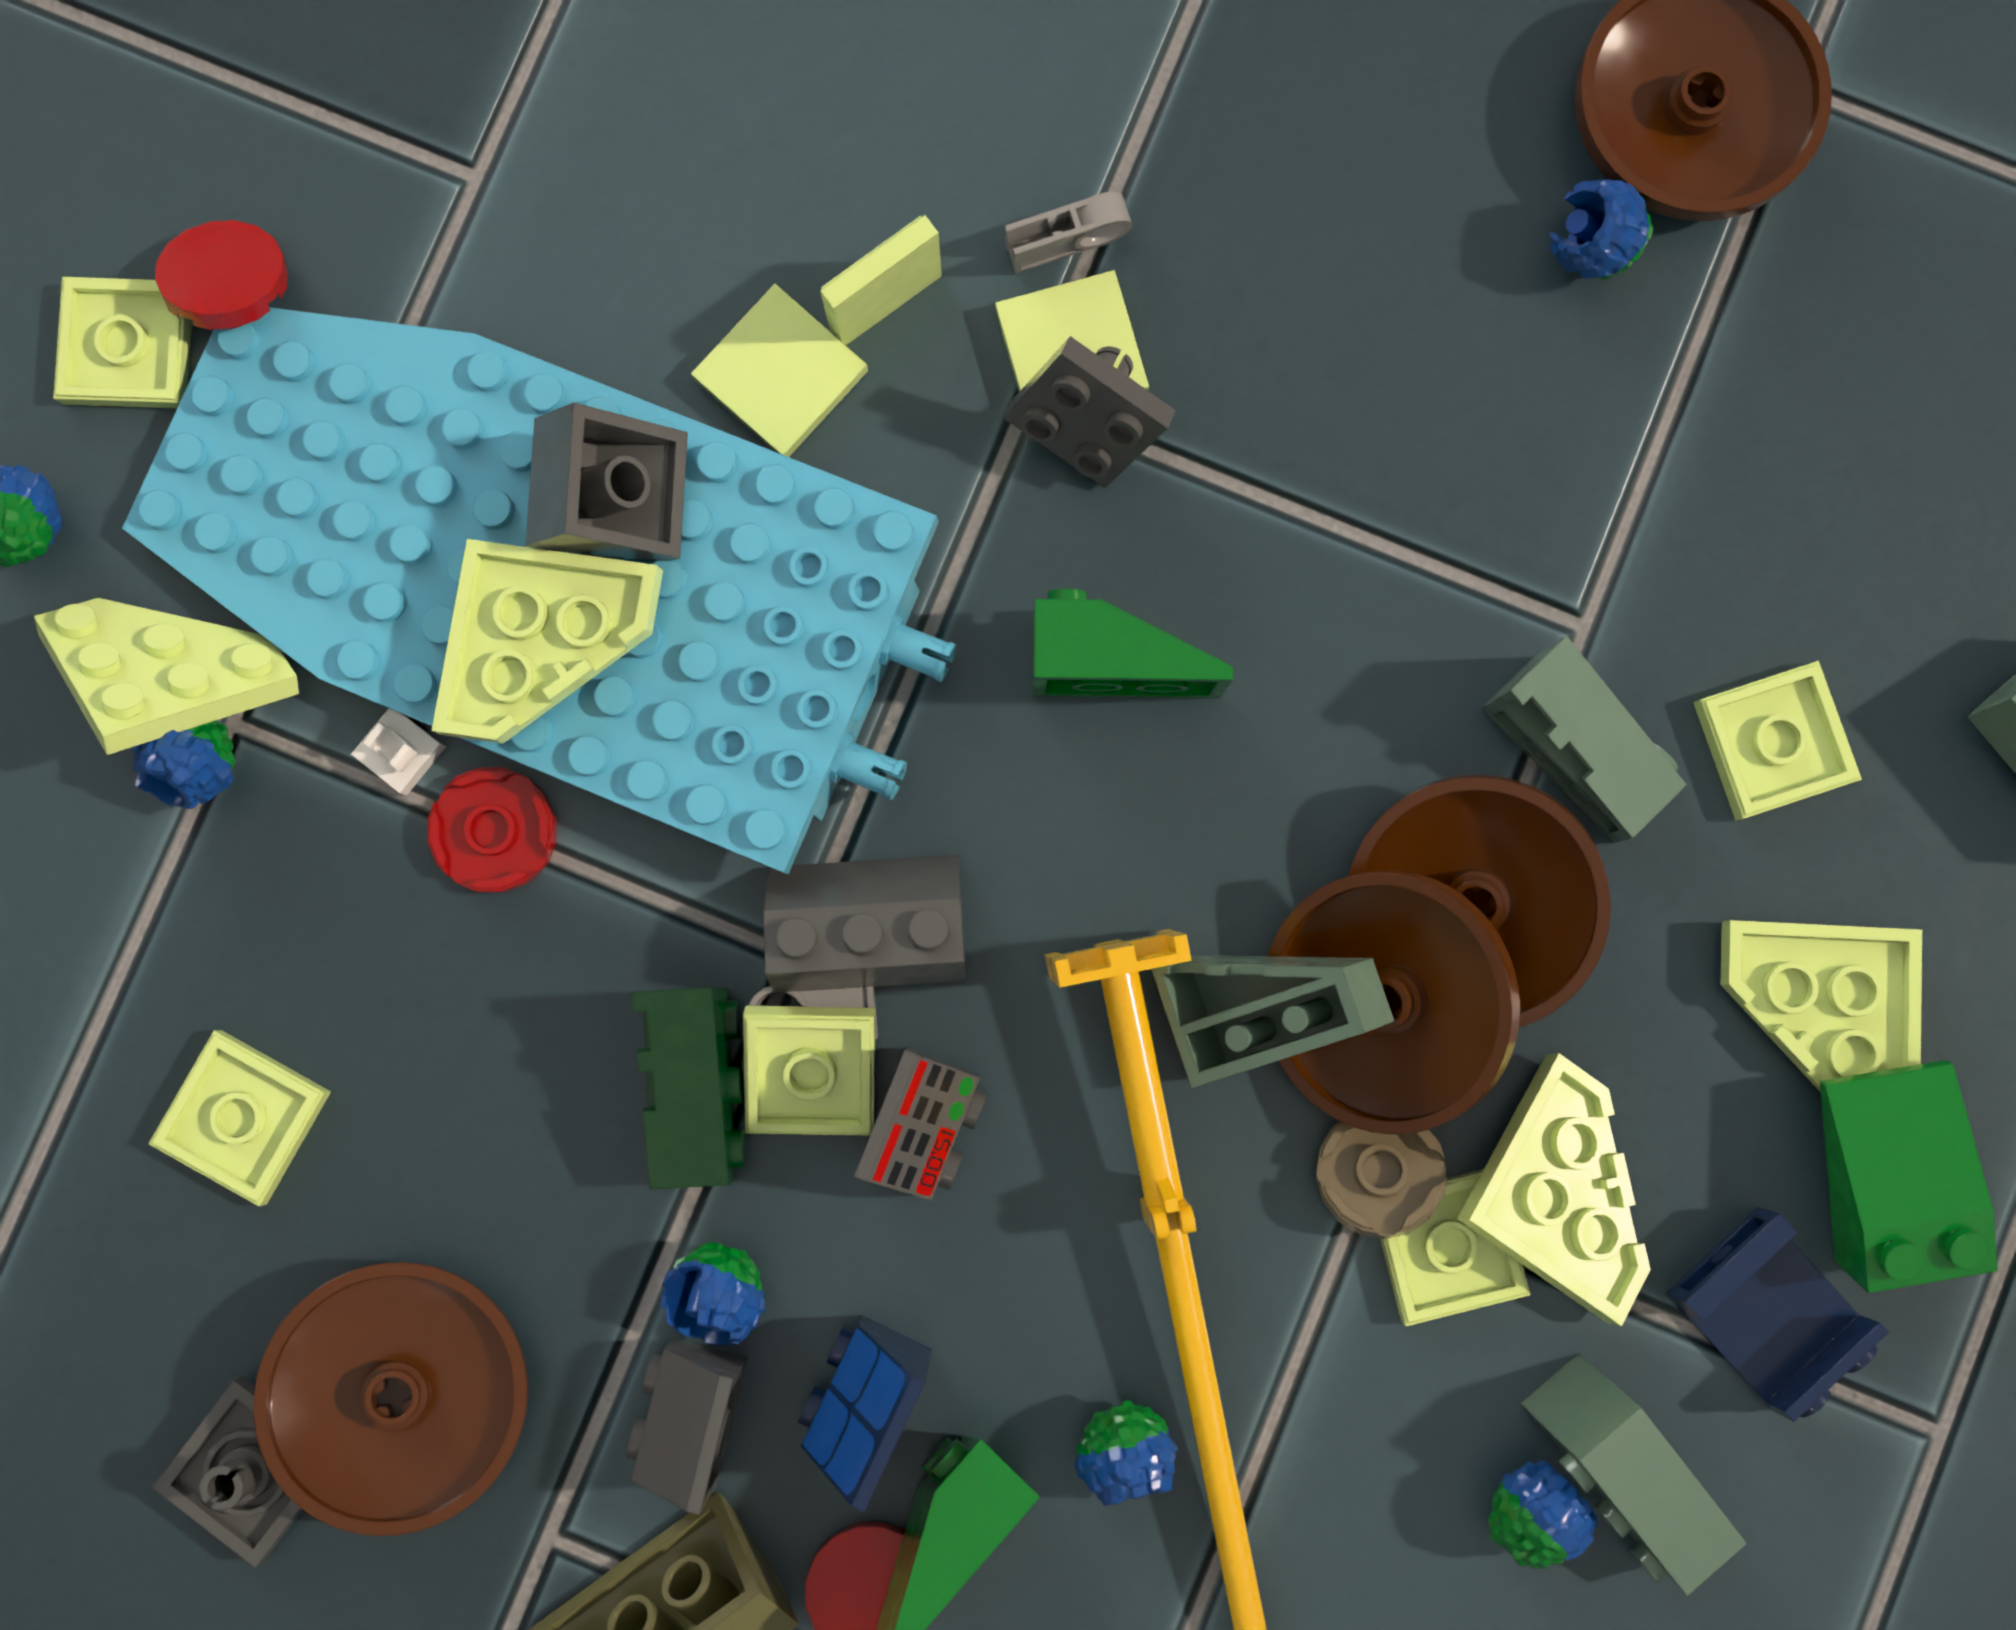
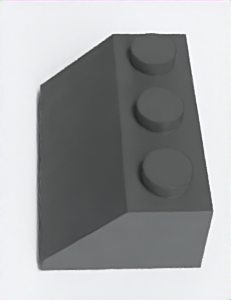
[763,855,966,993]

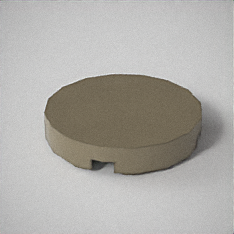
[1315,1121,1447,1239]

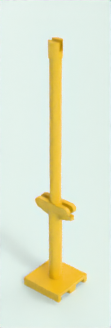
[1044,929,1267,1630]

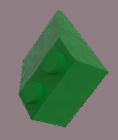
[1032,589,1233,698]
[1820,1060,1998,1293]
[876,1435,1040,1630]

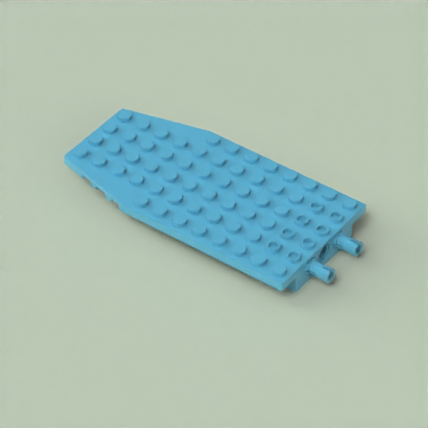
[122,307,957,875]

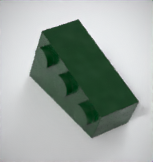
[631,987,747,1190]

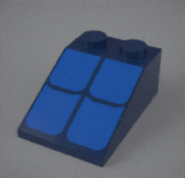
[797,1315,932,1512]

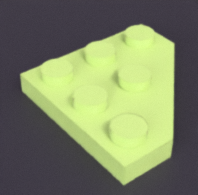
[431,539,663,744]
[34,598,299,755]
[1720,920,1922,1092]
[1457,1053,1651,1326]

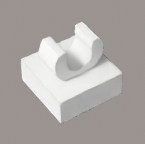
[351,708,446,796]

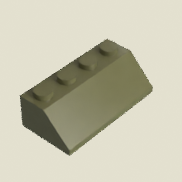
[528,1492,799,1630]

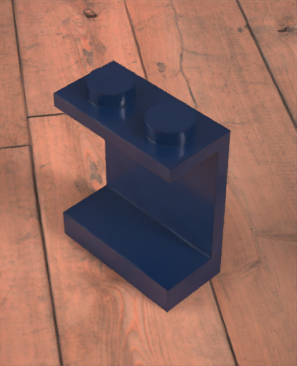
[1665,1207,1889,1422]

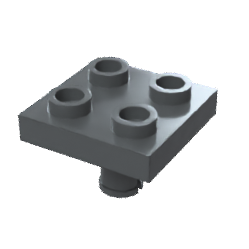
[1003,336,1176,488]
[152,1376,303,1568]

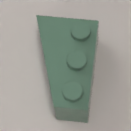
[1482,636,1687,843]
[1151,955,1395,1088]
[1520,1353,1747,1596]

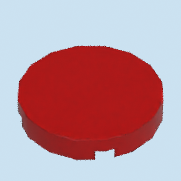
[155,220,288,330]
[427,767,557,893]
[805,1521,905,1630]

